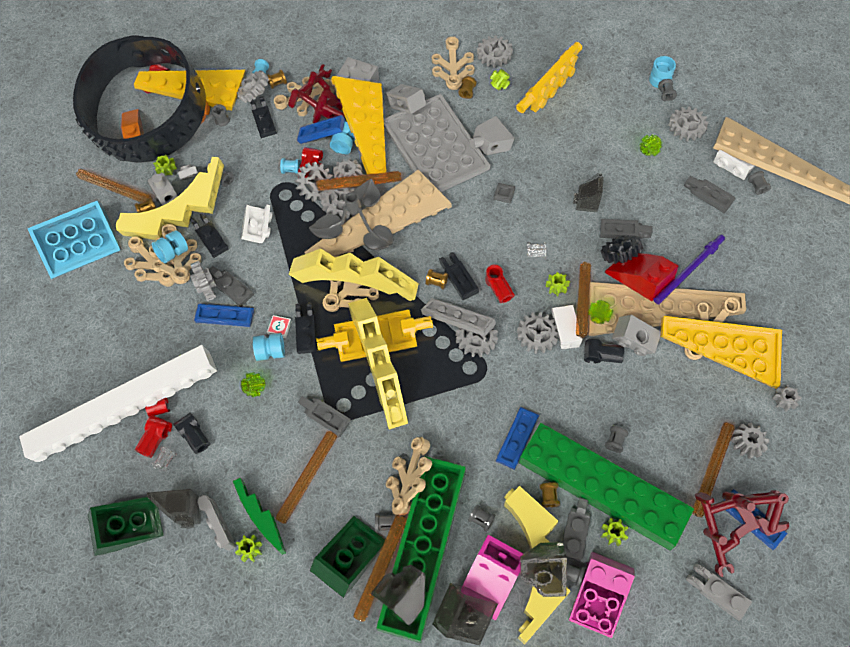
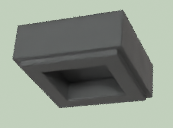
[493,183,515,204]

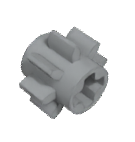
[772,385,801,412]

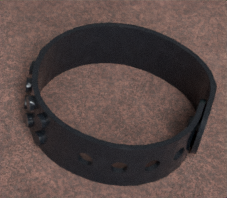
[73,35,206,163]

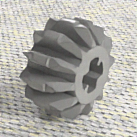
[333,157,363,187]
[731,422,769,459]

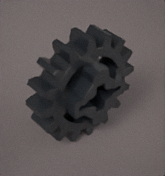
[601,235,643,264]

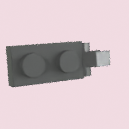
[684,175,736,214]
[600,219,653,239]
[209,266,254,307]
[298,396,351,437]
[560,498,590,561]

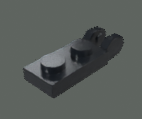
[250,96,277,139]
[190,212,229,258]
[439,252,479,300]
[295,302,317,354]

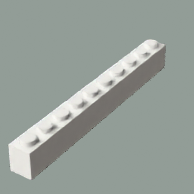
[19,345,217,462]

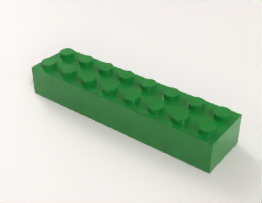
[519,423,694,551]
[376,456,466,643]

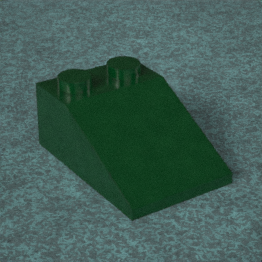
[88,495,164,556]
[310,516,387,598]

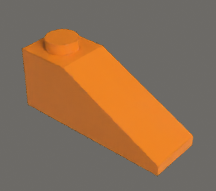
[121,109,144,139]

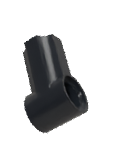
[584,339,624,364]
[173,412,210,454]

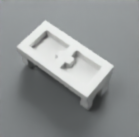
[551,305,582,349]

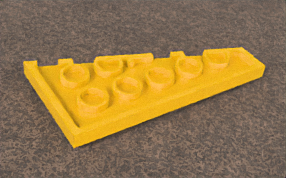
[134,69,246,111]
[331,76,386,178]
[660,316,782,389]

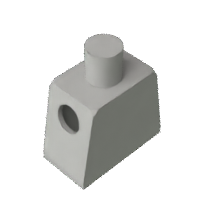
[470,116,514,155]
[148,173,178,206]

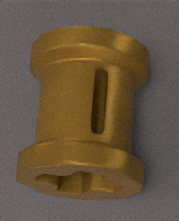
[267,69,287,89]
[458,76,477,99]
[135,197,157,213]
[426,269,448,290]
[539,483,560,508]

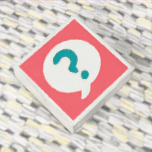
[267,315,292,338]

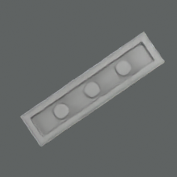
[421,298,496,336]

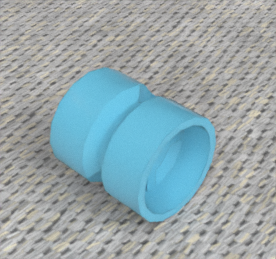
[649,56,676,88]
[329,122,355,154]
[152,230,188,263]
[253,333,285,361]

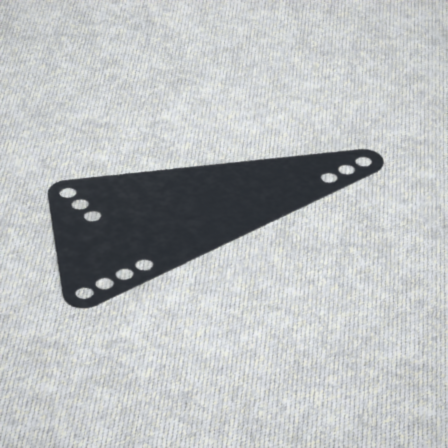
[270,182,487,420]

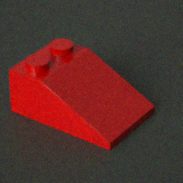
[605,253,678,301]

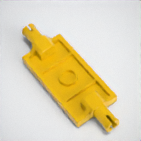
[516,42,582,113]
[316,310,433,362]

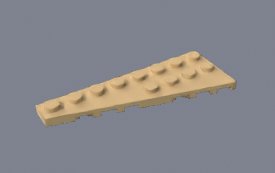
[713,117,850,204]
[305,170,452,257]
[588,282,746,336]

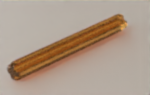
[76,169,151,203]
[316,171,401,191]
[576,261,591,338]
[692,422,735,518]
[275,431,337,524]
[353,515,407,622]

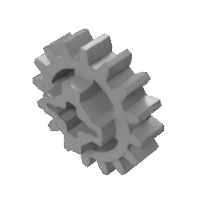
[477,35,513,68]
[237,70,269,103]
[668,106,708,141]
[295,162,334,201]
[321,183,355,220]
[190,261,216,301]
[517,312,559,354]
[456,325,498,357]

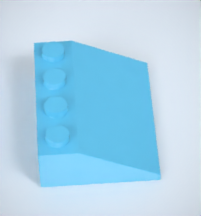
[27,201,121,279]

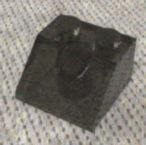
[147,489,201,528]
[432,582,498,646]

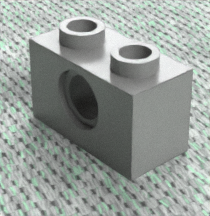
[387,84,426,114]
[612,315,661,356]

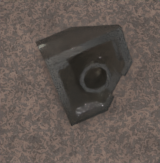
[573,173,604,212]
[520,542,567,597]
[370,565,425,626]

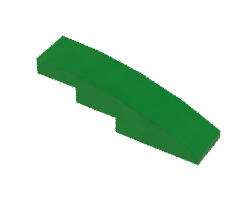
[233,478,286,555]

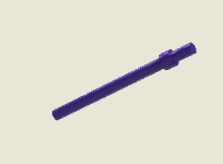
[654,235,725,305]

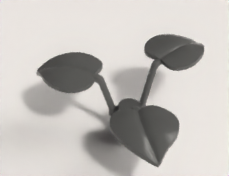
[309,179,394,250]

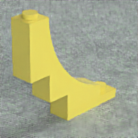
[116,157,224,240]
[289,249,419,301]
[348,298,408,429]
[504,486,570,645]

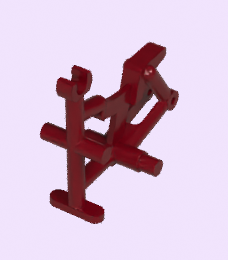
[288,64,347,123]
[695,490,789,577]

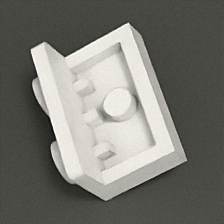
[713,150,755,180]
[241,205,272,243]

